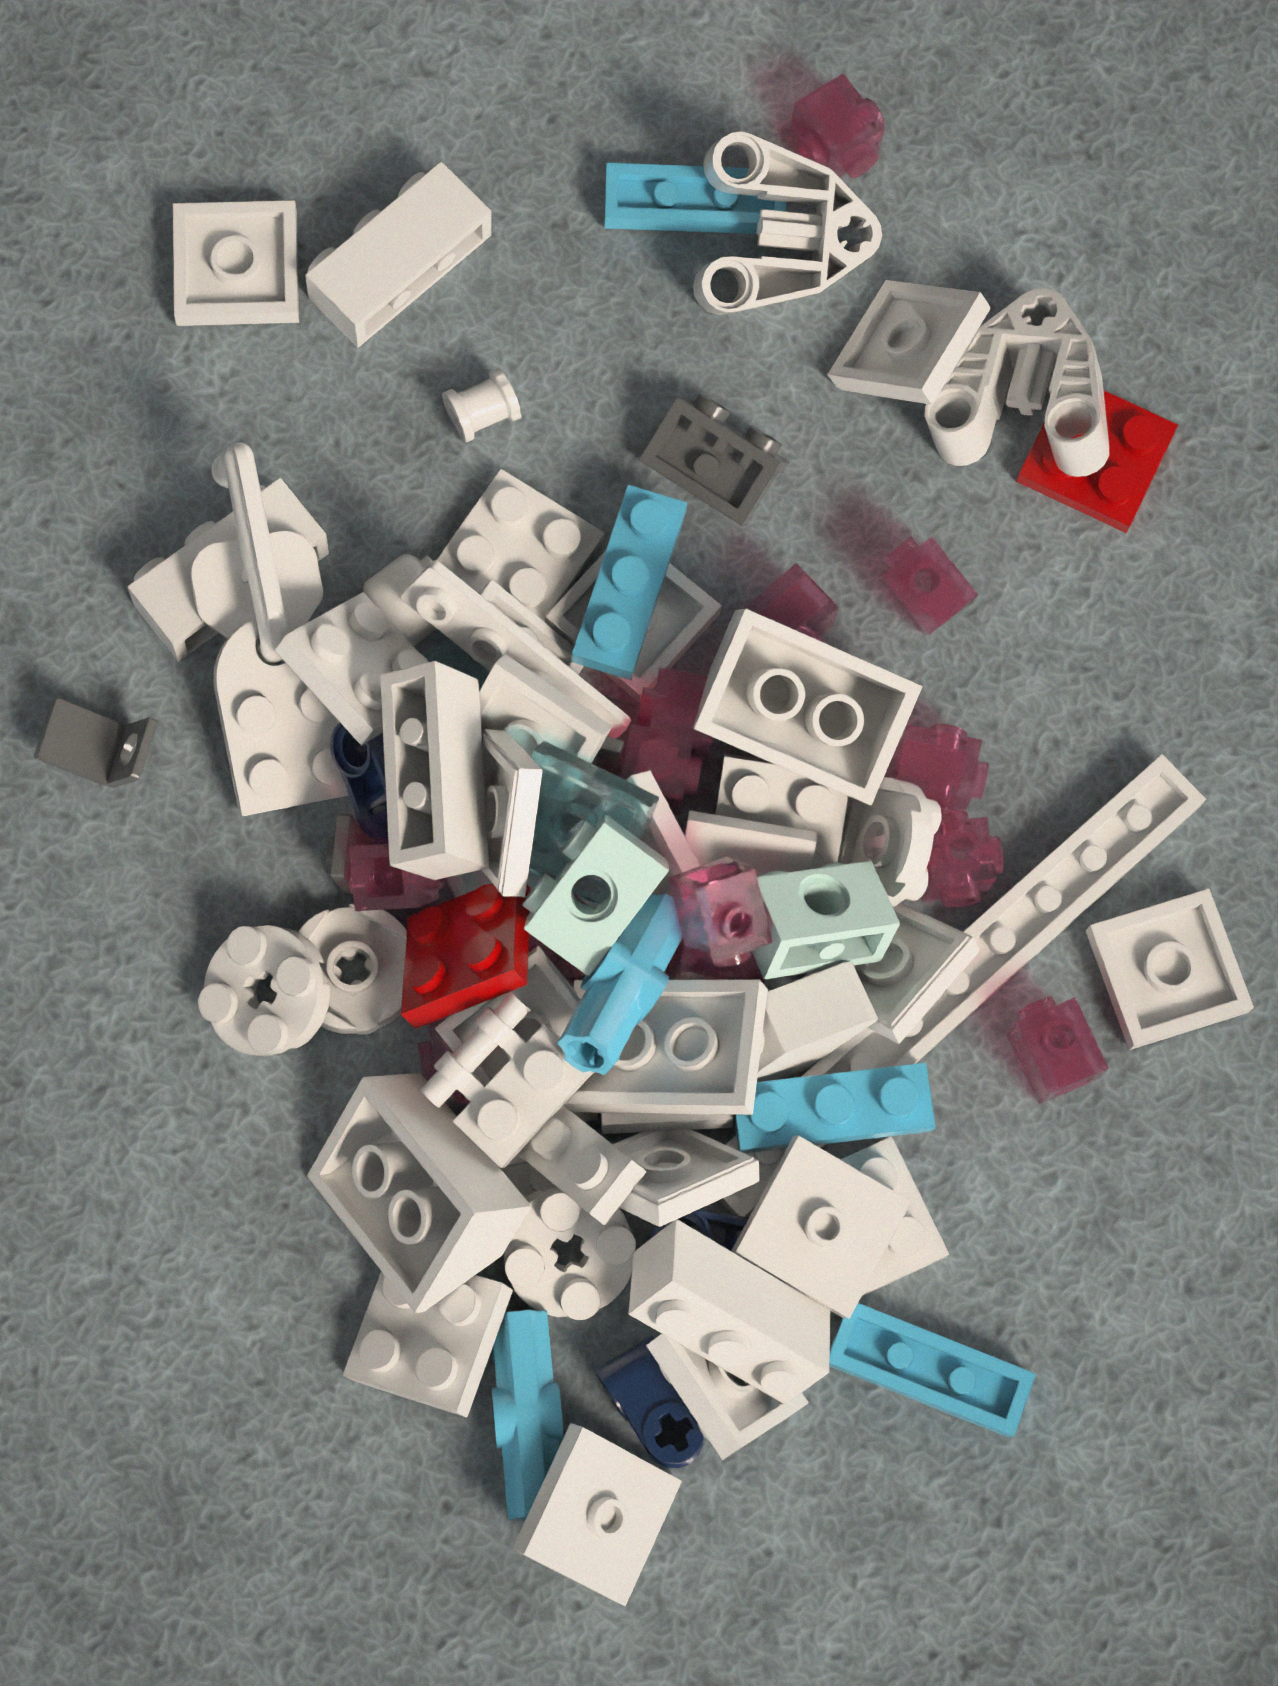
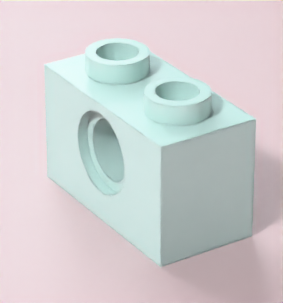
[522,814,669,977]
[737,861,900,979]

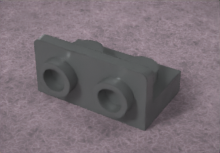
[639,393,790,526]

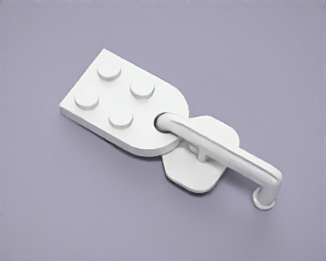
[190,442,349,816]

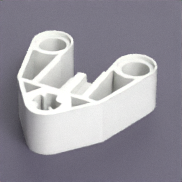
[693,132,882,315]
[925,288,1109,477]

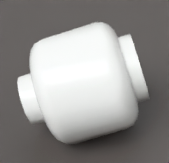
[363,554,438,647]

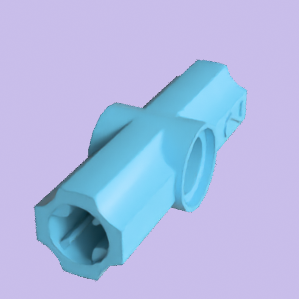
[557,893,690,1075]
[492,1310,564,1521]

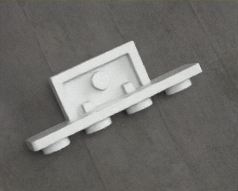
[401,560,631,739]

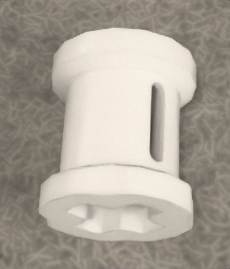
[442,368,521,443]

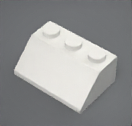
[693,609,923,805]
[307,1073,532,1313]

